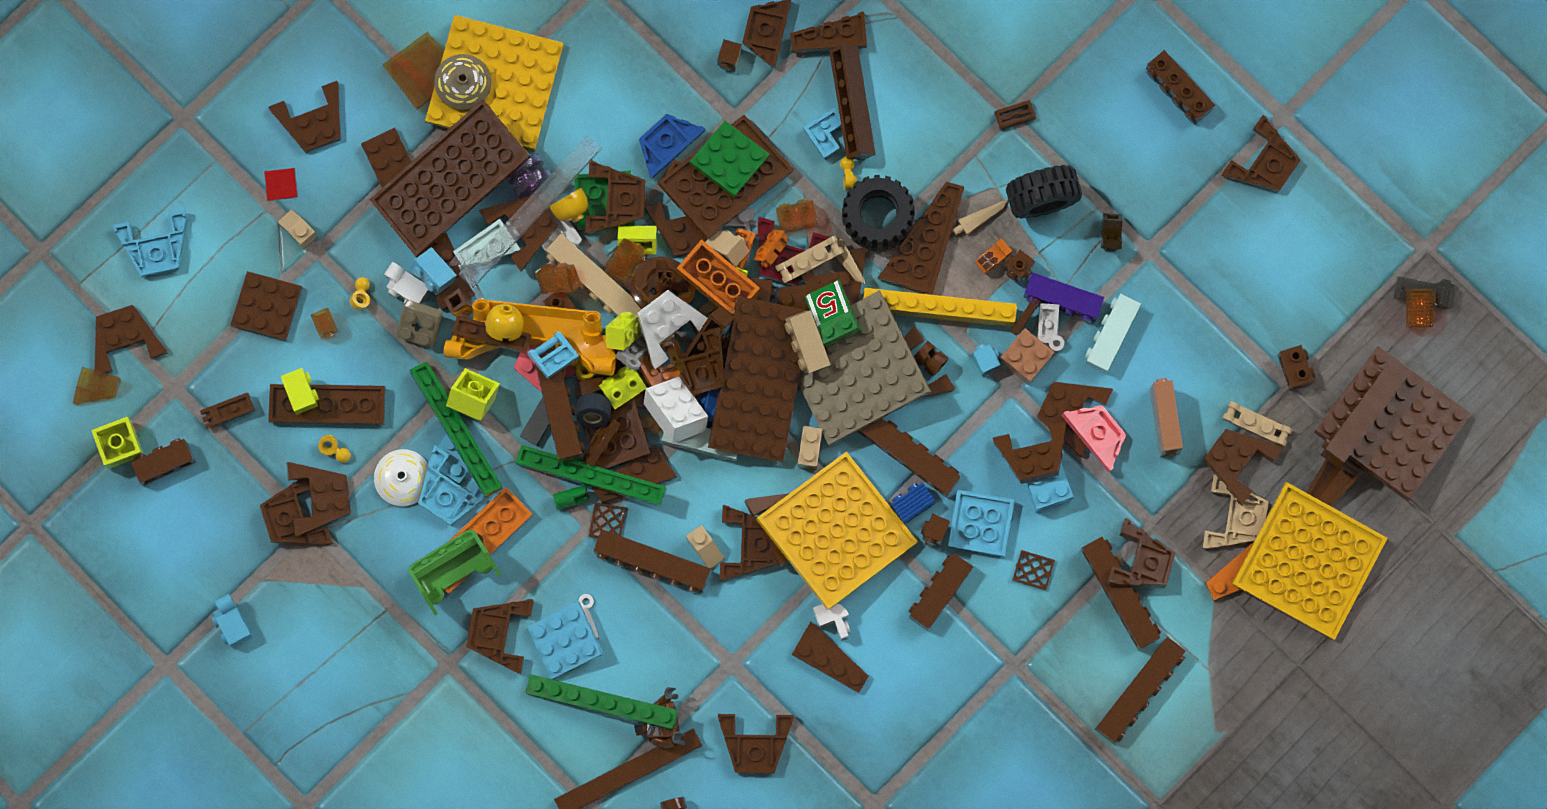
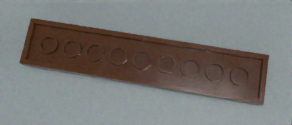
[361,128,476,311]

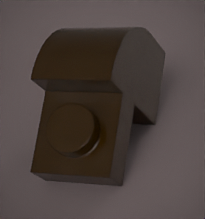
[1101,213,1123,251]

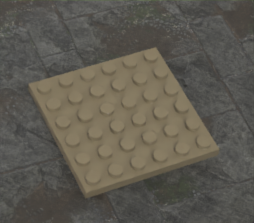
[798,290,931,446]

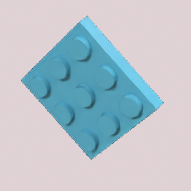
[948,490,1014,557]
[527,601,603,680]

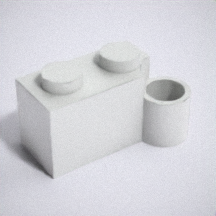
[384,262,431,304]

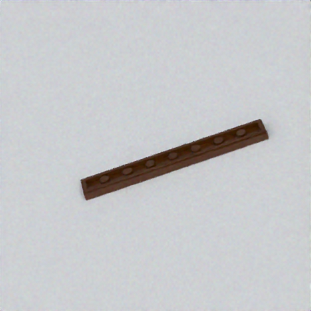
[554,728,702,809]

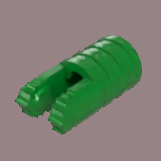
[553,485,590,511]

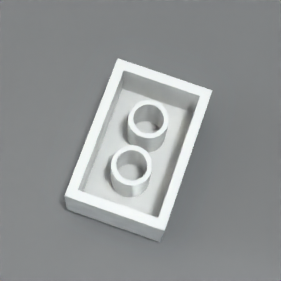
[644,377,708,444]

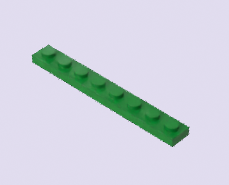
[410,361,502,498]
[515,445,667,507]
[525,674,679,730]

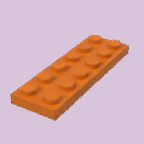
[444,487,533,595]

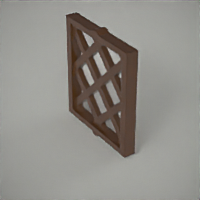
[589,502,626,538]
[1012,550,1055,591]

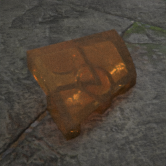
[73,367,121,405]

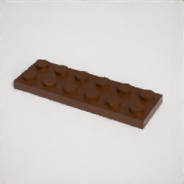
[268,384,386,425]

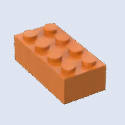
[677,239,760,315]

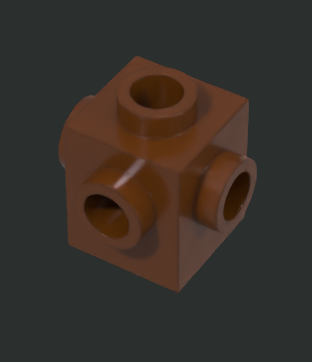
[1005,249,1035,282]

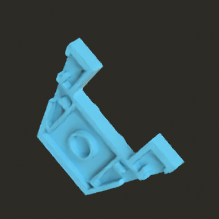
[112,210,187,277]
[418,445,485,525]

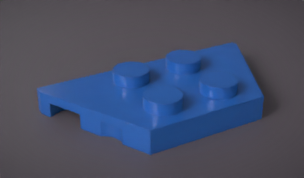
[639,114,705,179]

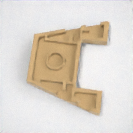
[1202,475,1269,549]

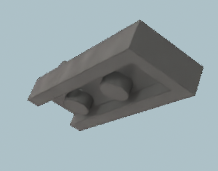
[520,397,550,446]

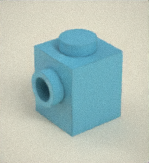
[972,344,1000,376]

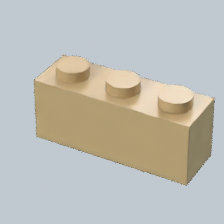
[785,310,830,373]

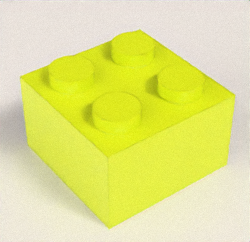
[446,368,500,421]
[91,417,144,469]

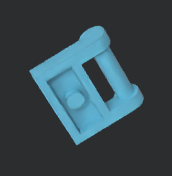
[527,331,579,379]

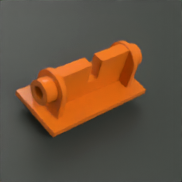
[753,229,789,268]

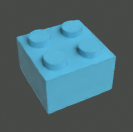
[1025,464,1074,513]

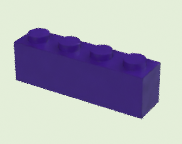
[1024,272,1104,323]

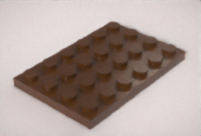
[658,115,794,239]

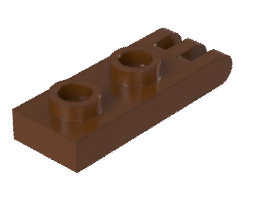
[200,392,255,429]
[581,417,620,466]

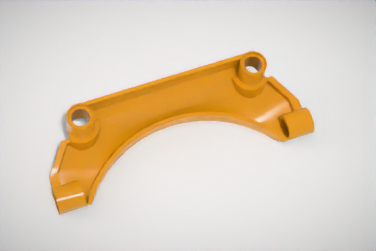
[444,299,617,376]

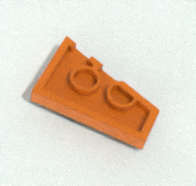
[1206,544,1252,601]

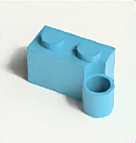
[211,594,253,648]

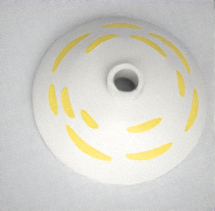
[374,449,428,507]

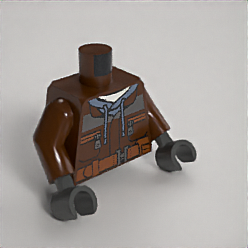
[634,687,685,750]

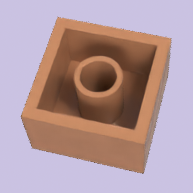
[999,329,1055,385]

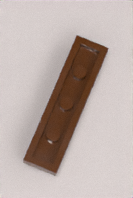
[452,316,531,354]

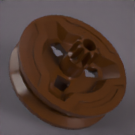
[630,257,696,309]

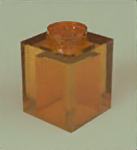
[311,308,339,340]

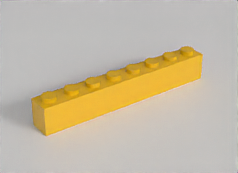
[863,288,1017,327]

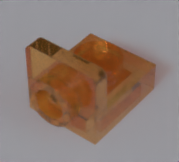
[640,412,663,436]

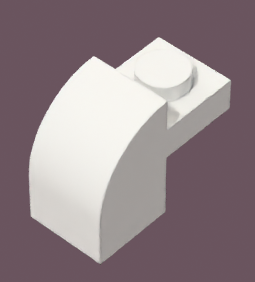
[813,604,851,641]

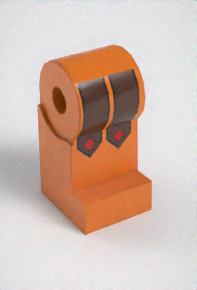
[975,238,1012,274]

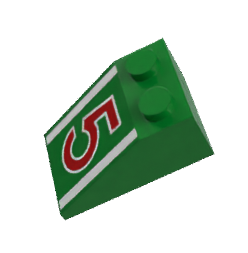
[805,280,862,348]

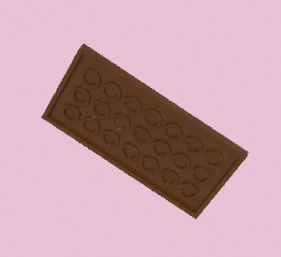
[369,99,531,257]
[708,296,809,462]

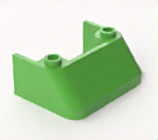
[408,530,502,615]

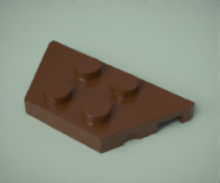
[742,0,791,68]

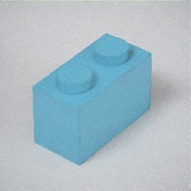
[411,247,456,295]

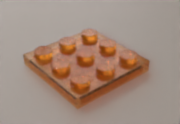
[382,31,444,110]

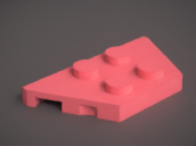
[1061,405,1126,472]

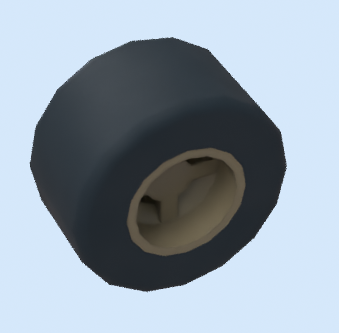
[576,393,611,428]

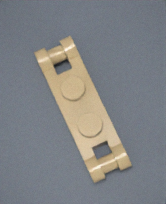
[775,235,844,284]
[1222,401,1293,447]

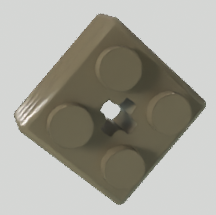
[396,300,443,348]

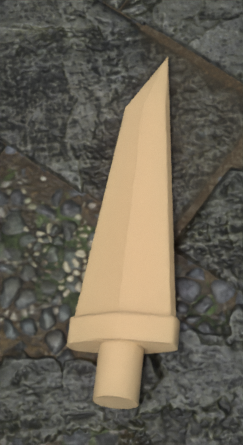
[952,199,1008,235]
[831,239,866,284]

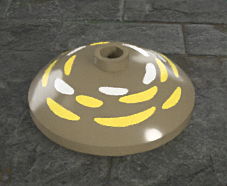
[434,54,491,110]

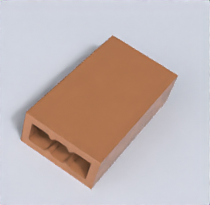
[1150,378,1183,457]

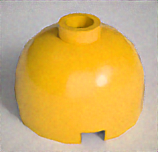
[549,188,588,223]
[485,304,524,341]

